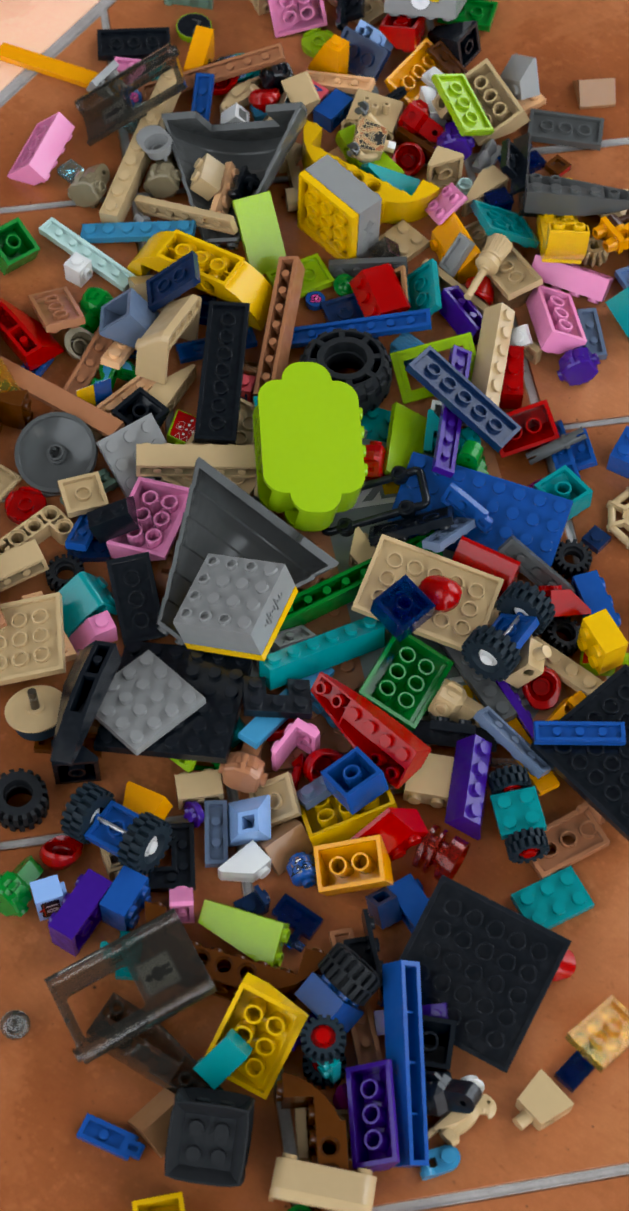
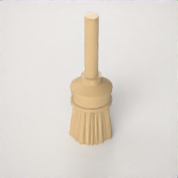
[464,233,513,300]

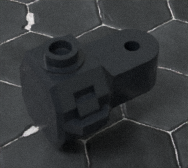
[260,62,294,94]
[425,1069,482,1116]

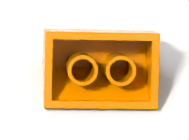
[429,212,480,284]
[313,834,394,896]

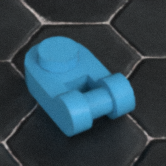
[420,1145,461,1181]

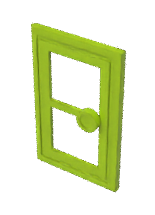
[389,332,476,404]

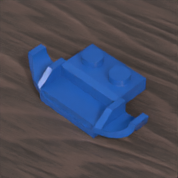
[547,420,598,479]

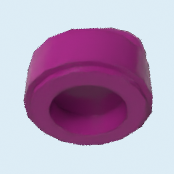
[333,1083,348,1110]

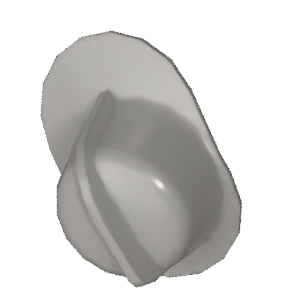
[136,125,173,162]

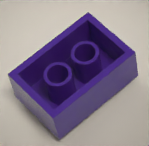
[48,868,113,957]

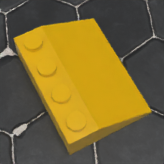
[299,783,398,846]
[204,972,309,1100]

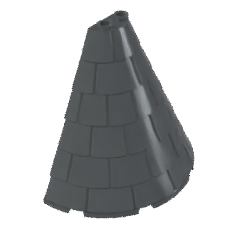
[161,102,307,250]
[157,457,339,646]

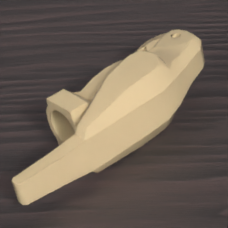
[219,75,262,113]
[428,1094,497,1147]

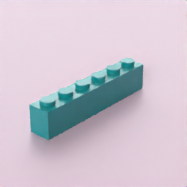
[259,616,385,691]

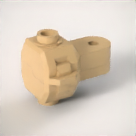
[428,679,485,728]

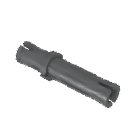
[525,427,587,465]

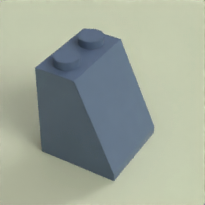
[99,287,160,348]

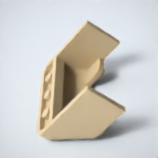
[135,294,202,385]
[268,1153,377,1211]

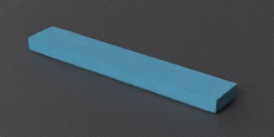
[238,667,335,749]

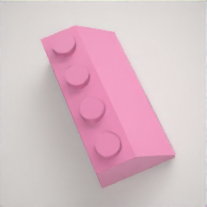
[7,112,75,186]
[532,253,614,304]
[526,285,587,355]

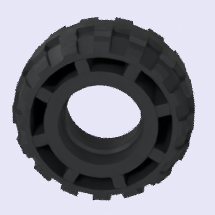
[299,328,392,416]

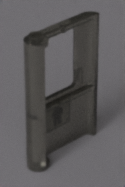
[74,43,187,146]
[44,908,217,1065]

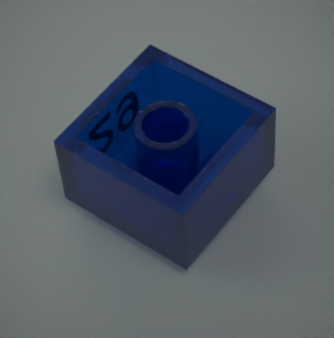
[370,574,436,642]

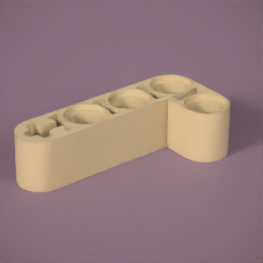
[0,505,74,555]

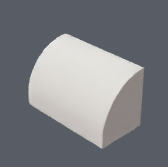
[419,86,447,127]

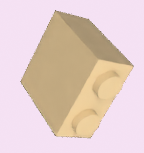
[403,753,454,808]

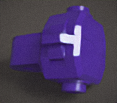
[434,121,475,161]
[557,345,600,386]

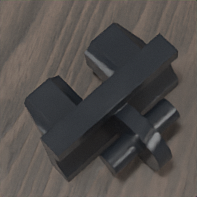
[228,165,260,200]

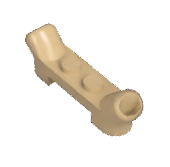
[279,143,302,212]

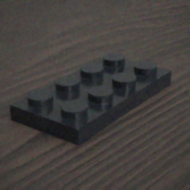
[97,27,171,61]
[368,505,454,547]
[106,552,167,646]

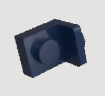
[233,884,271,915]

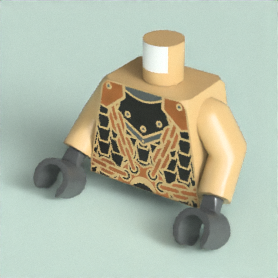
[347,101,396,164]

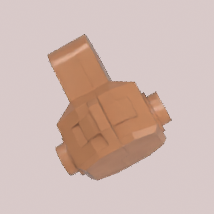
[218,742,268,793]

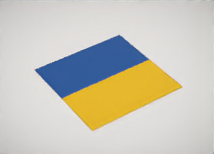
[76,378,112,406]

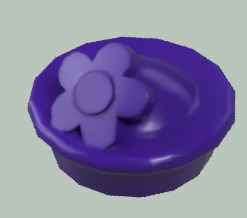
[184,801,205,828]

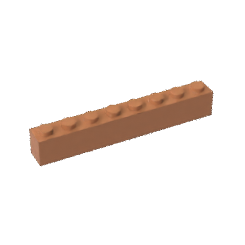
[253,256,305,396]

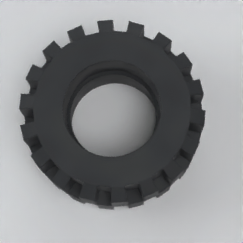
[0,768,50,832]
[318,942,383,1006]

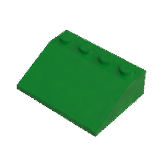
[357,628,454,731]

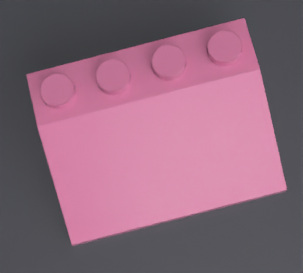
[268,0,328,38]
[106,477,189,561]

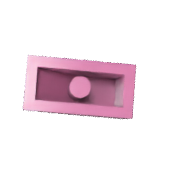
[69,610,118,656]
[169,886,195,924]

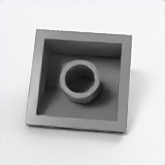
[500,54,540,100]

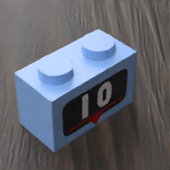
[29,874,67,921]

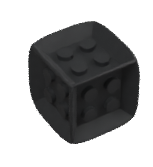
[164,1087,255,1187]

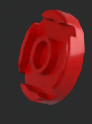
[4,486,47,525]

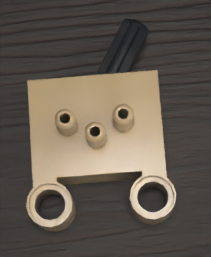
[341,86,407,154]

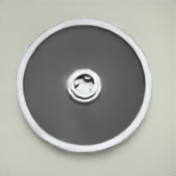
[14,412,98,494]

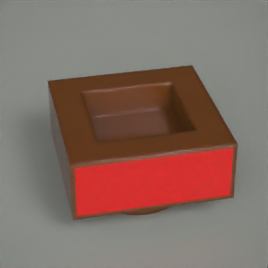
[544,154,571,177]

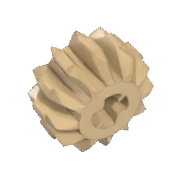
[582,236,609,267]

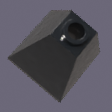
[427,20,481,68]

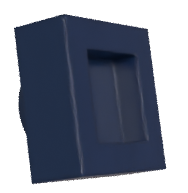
[581,525,611,554]

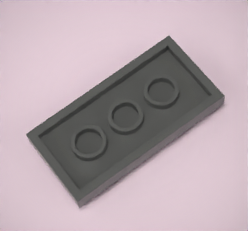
[527,108,604,151]

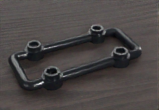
[322,466,431,537]

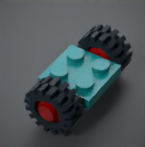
[487,764,550,864]
[300,1014,346,1089]

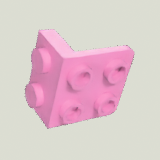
[425,182,468,225]
[271,718,320,772]

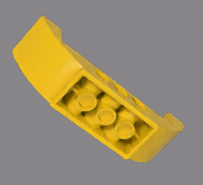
[301,120,440,225]
[536,178,590,264]
[127,229,273,331]

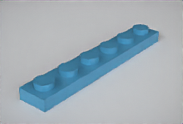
[80,220,196,243]

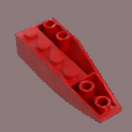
[0,297,64,371]
[310,672,432,789]

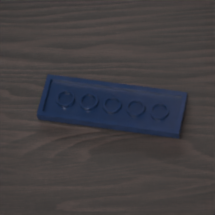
[405,345,522,453]

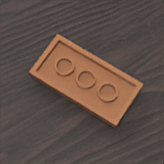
[28,286,86,333]

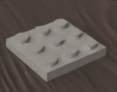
[96,413,167,498]

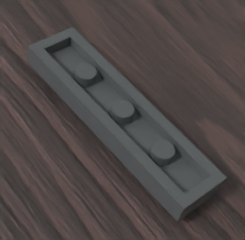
[329,256,408,279]
[497,535,575,593]

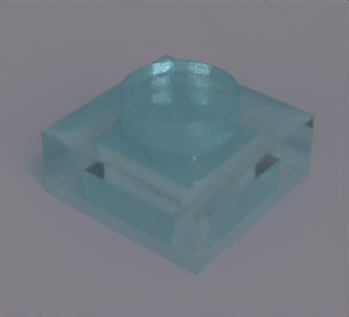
[57,159,84,184]

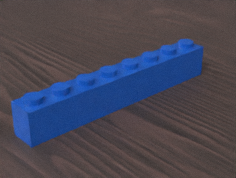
[382,960,429,1168]

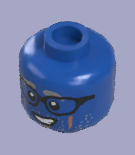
[286,852,317,888]

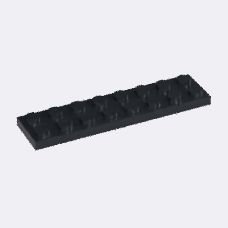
[194,301,250,445]

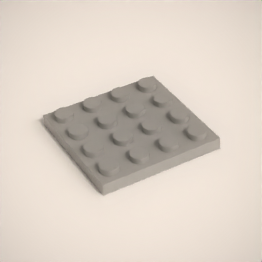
[95,650,206,756]

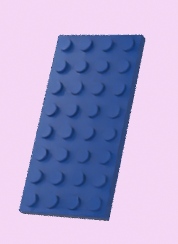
[387,451,573,573]

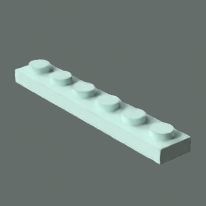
[38,217,136,292]

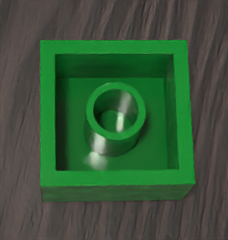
[0,217,40,275]

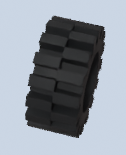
[552,539,592,580]
[46,554,85,593]
[541,616,581,657]

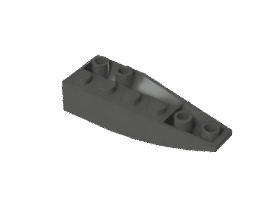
[524,173,629,216]

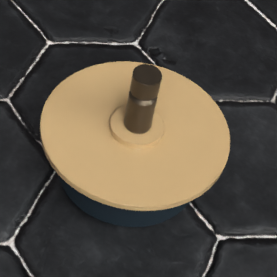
[4,685,62,741]

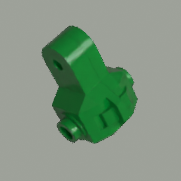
[70,287,114,333]
[456,440,489,475]
[0,856,44,918]

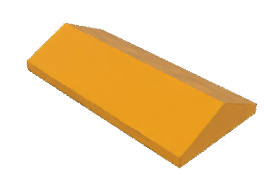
[384,37,443,106]

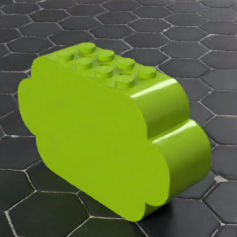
[253,362,368,532]

